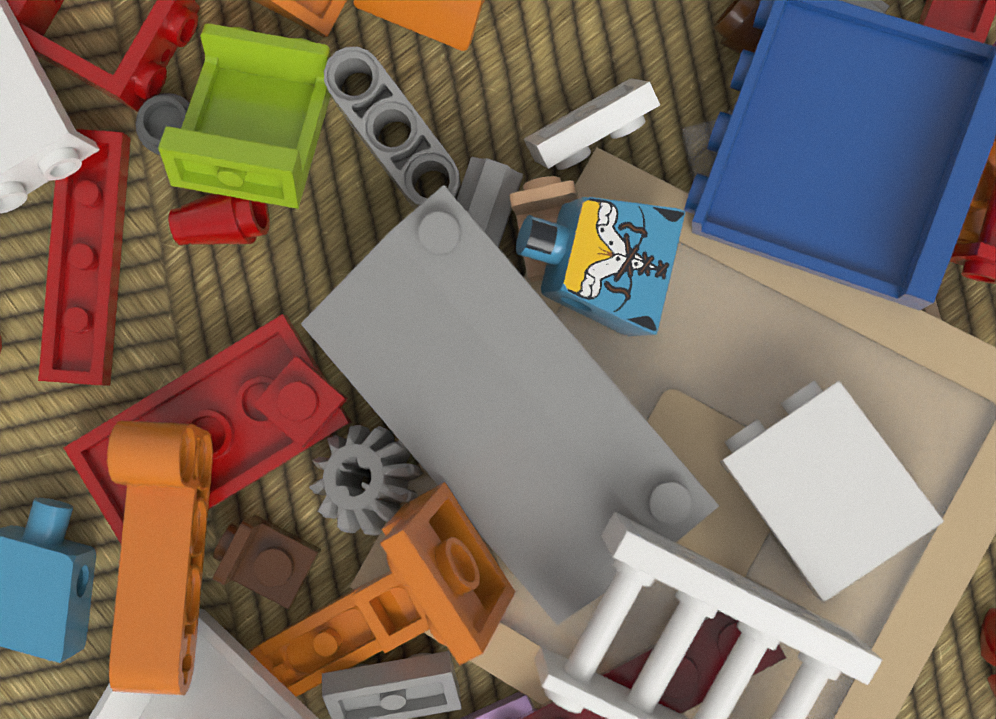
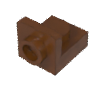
[212,515,322,609]

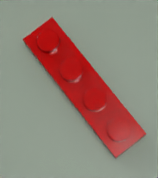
[38,129,131,386]

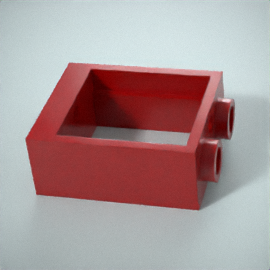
[7,0,200,112]

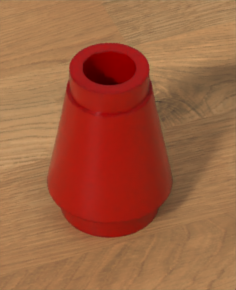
[168,193,270,246]

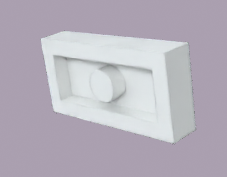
[524,78,660,170]

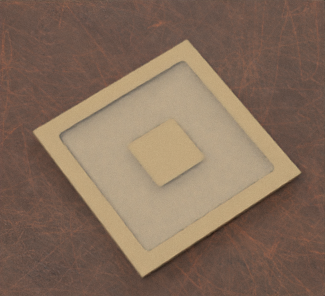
[350,147,996,719]

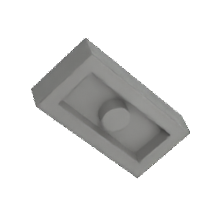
[322,651,462,719]

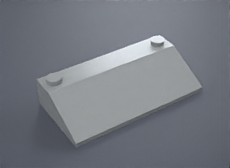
[301,185,719,625]

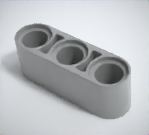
[324,47,461,209]

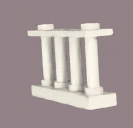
[534,511,882,719]

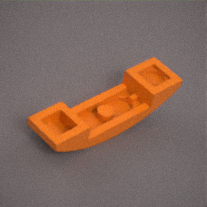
[247,571,429,697]

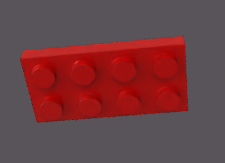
[63,314,352,544]

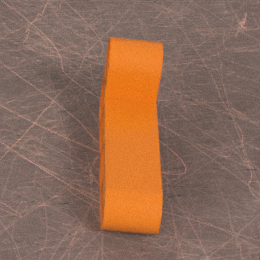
[107,421,213,695]

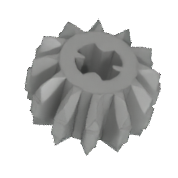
[309,425,423,535]

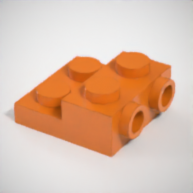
[380,482,516,666]

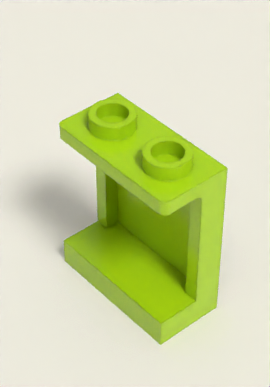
[158,23,331,209]

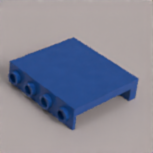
[684,0,996,311]

